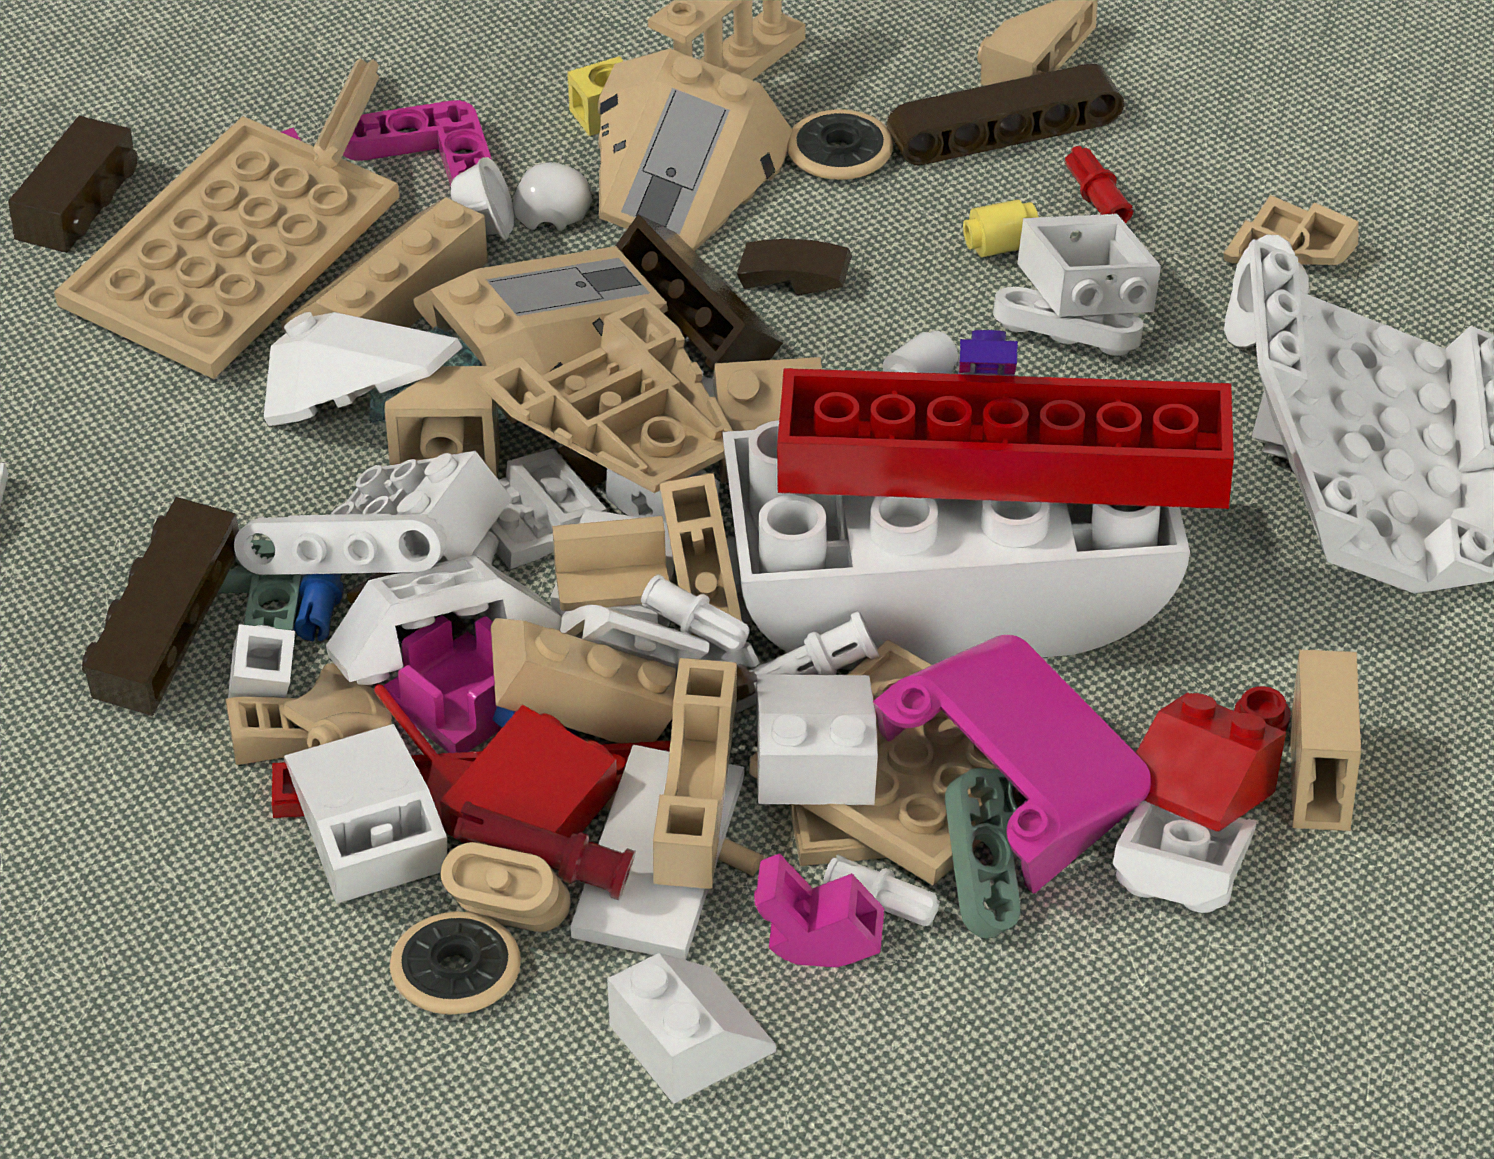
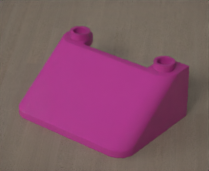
[873,635,1151,894]

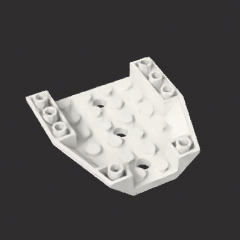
[1249,239,1494,594]

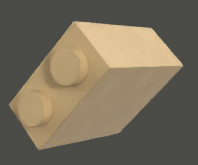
[1290,649,1361,831]

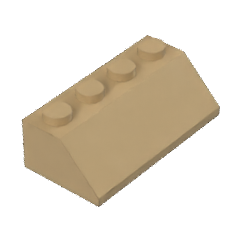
[281,197,488,331]

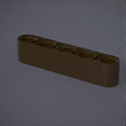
[886,64,1125,166]

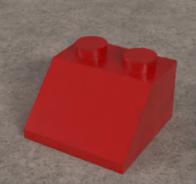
[1136,692,1286,832]

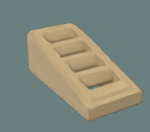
[226,697,309,765]

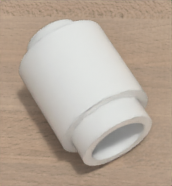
[883,331,958,374]

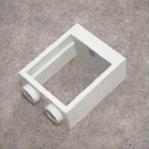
[1017,214,1161,317]

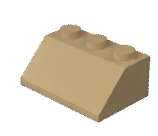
[491,618,676,743]

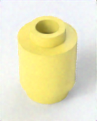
[963,199,1039,257]

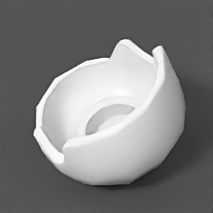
[513,162,592,231]

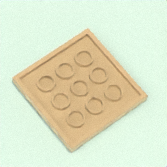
[749,640,1026,886]

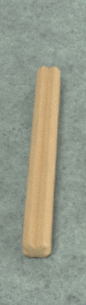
[313,58,379,168]

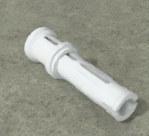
[735,611,880,714]

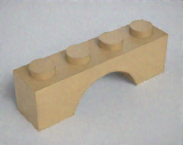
[653,658,737,889]

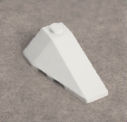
[263,312,463,426]

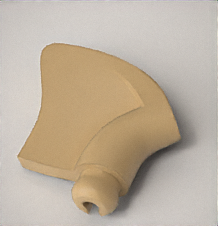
[282,663,392,748]

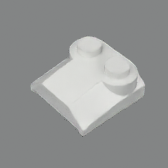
[1113,801,1257,913]

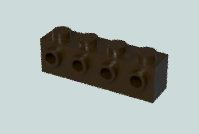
[615,214,783,370]
[82,497,239,716]

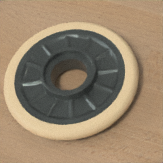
[787,109,893,180]
[390,912,521,1015]

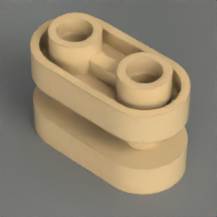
[441,842,571,932]

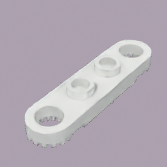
[234,513,447,575]

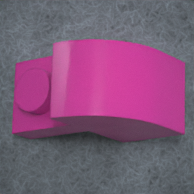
[754,853,884,967]

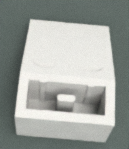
[330,451,512,564]
[284,724,447,904]

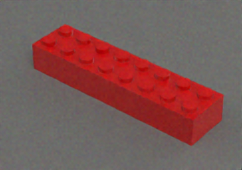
[777,368,1234,509]

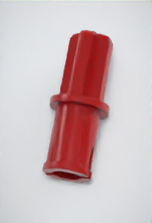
[1065,145,1134,224]

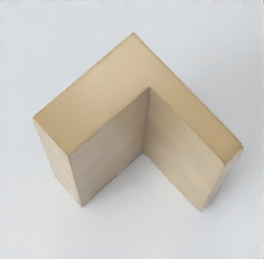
[552,516,669,611]

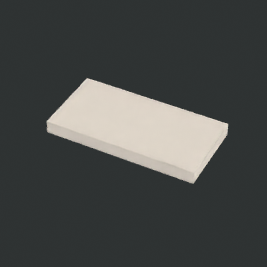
[571,745,744,960]

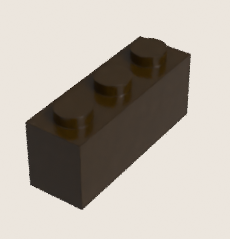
[8,116,138,253]

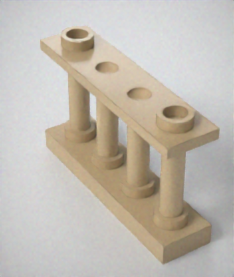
[648,0,805,80]

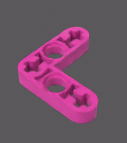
[343,100,492,187]

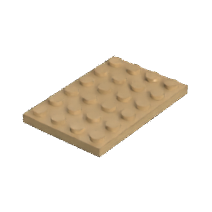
[54,116,400,379]

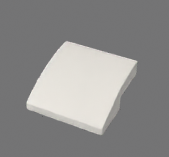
[488,448,607,569]
[560,605,709,670]

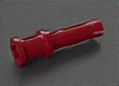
[454,801,636,900]

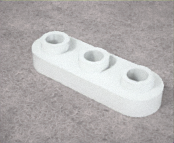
[993,287,1144,356]

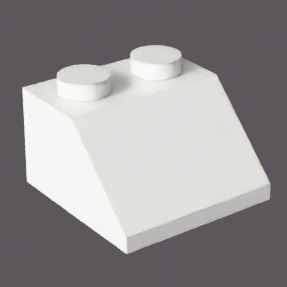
[607,953,776,1104]

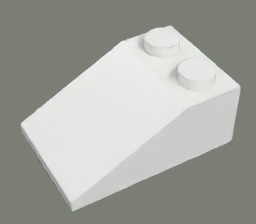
[756,674,878,805]

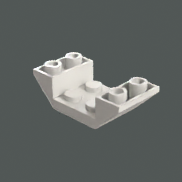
[326,555,562,685]

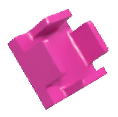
[383,615,502,753]

